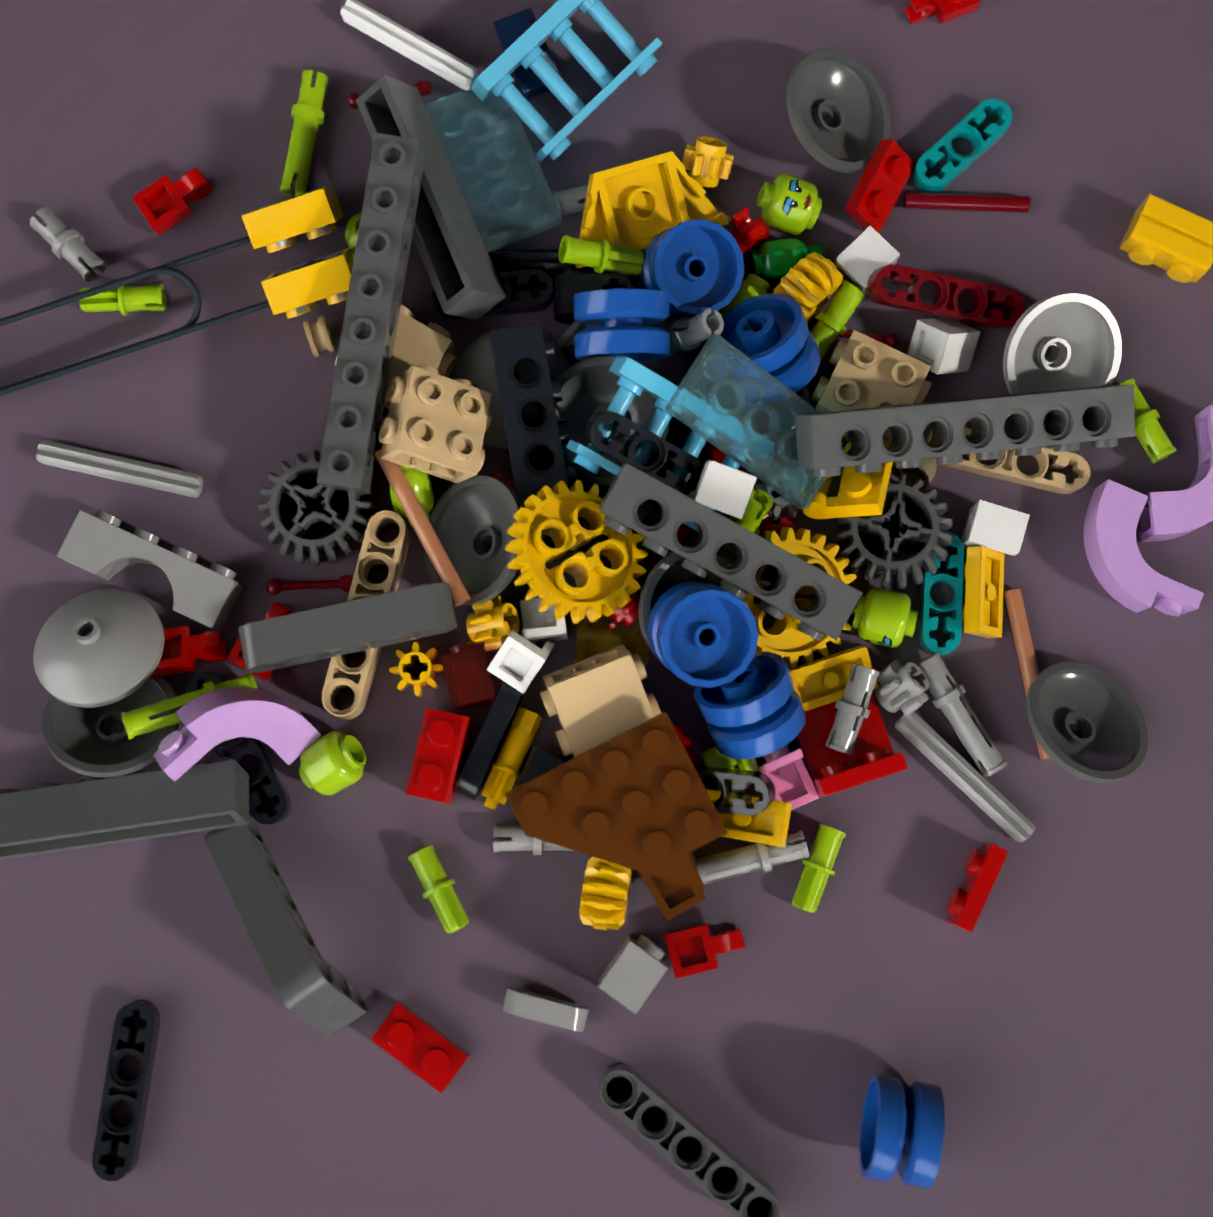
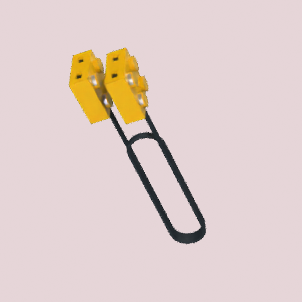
[0,184,354,396]

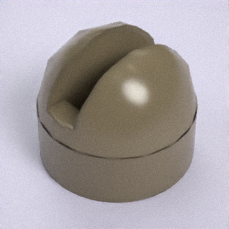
[899,458,937,488]

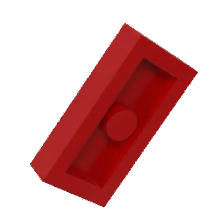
[844,139,916,233]
[946,843,1009,933]
[370,1001,470,1094]

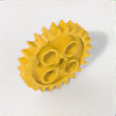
[505,480,648,624]
[721,527,857,668]

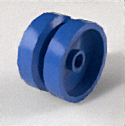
[639,219,745,319]
[573,288,670,360]
[712,293,821,404]
[647,580,758,688]
[694,651,806,759]
[859,1074,945,1189]

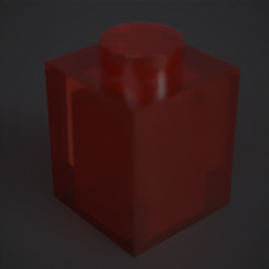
[440,642,497,711]

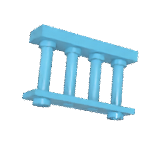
[471,0,663,164]
[566,355,774,532]

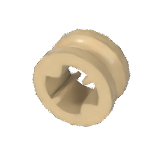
[303,315,335,357]

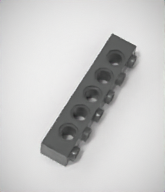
[598,463,862,641]

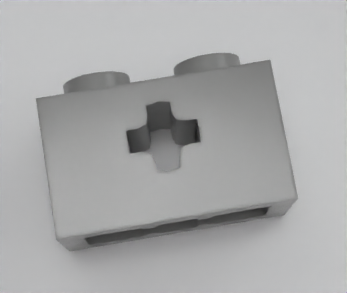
[598,934,668,1014]

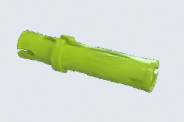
[279,70,329,197]
[121,673,257,740]

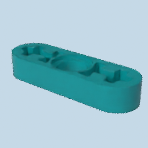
[912,98,1012,193]
[919,531,964,656]

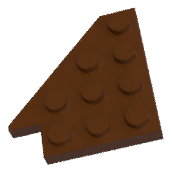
[505,711,728,891]

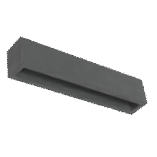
[356,75,506,320]
[0,757,249,860]

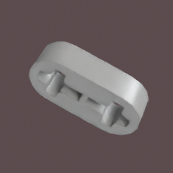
[502,987,589,1032]

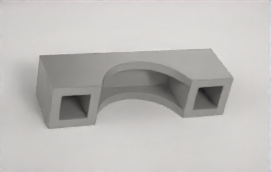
[56,510,245,633]

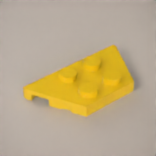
[575,151,729,268]

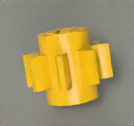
[682,136,734,187]
[466,595,520,652]
[389,642,445,697]

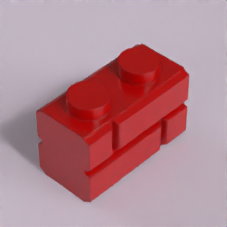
[405,708,472,805]

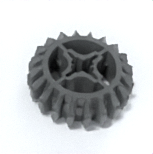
[257,450,375,566]
[836,474,953,589]

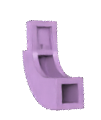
[1138,405,1213,542]
[1083,479,1204,616]
[153,687,322,782]

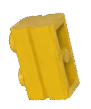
[1119,194,1213,283]

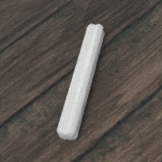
[340,0,479,91]

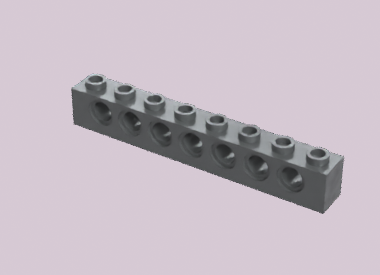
[317,133,426,494]
[795,385,1135,477]

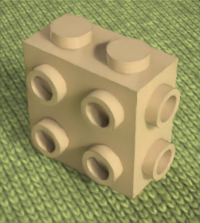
[335,305,457,409]
[811,330,932,441]
[379,365,492,483]
[540,644,661,757]

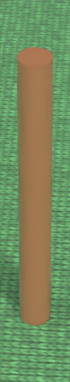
[374,449,471,607]
[1004,588,1050,760]

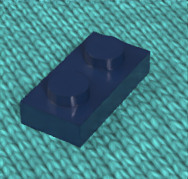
[493,8,561,99]

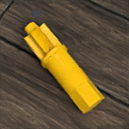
[481,707,543,811]

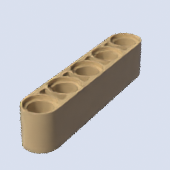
[321,510,411,720]

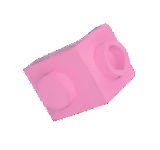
[759,745,819,810]

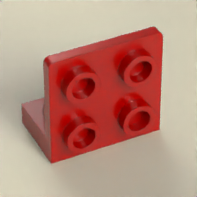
[796,691,908,797]

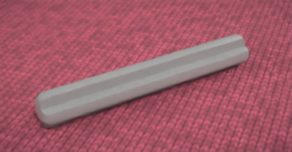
[36,440,204,498]
[895,712,1035,843]

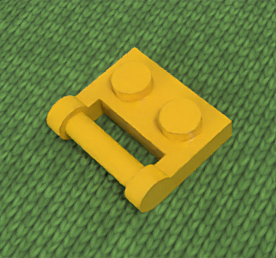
[803,439,893,519]

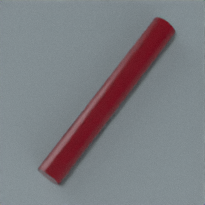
[903,192,1030,213]

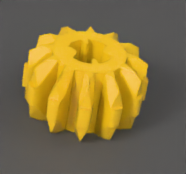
[774,252,843,322]
[579,856,633,931]

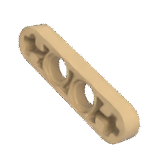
[925,427,1090,495]

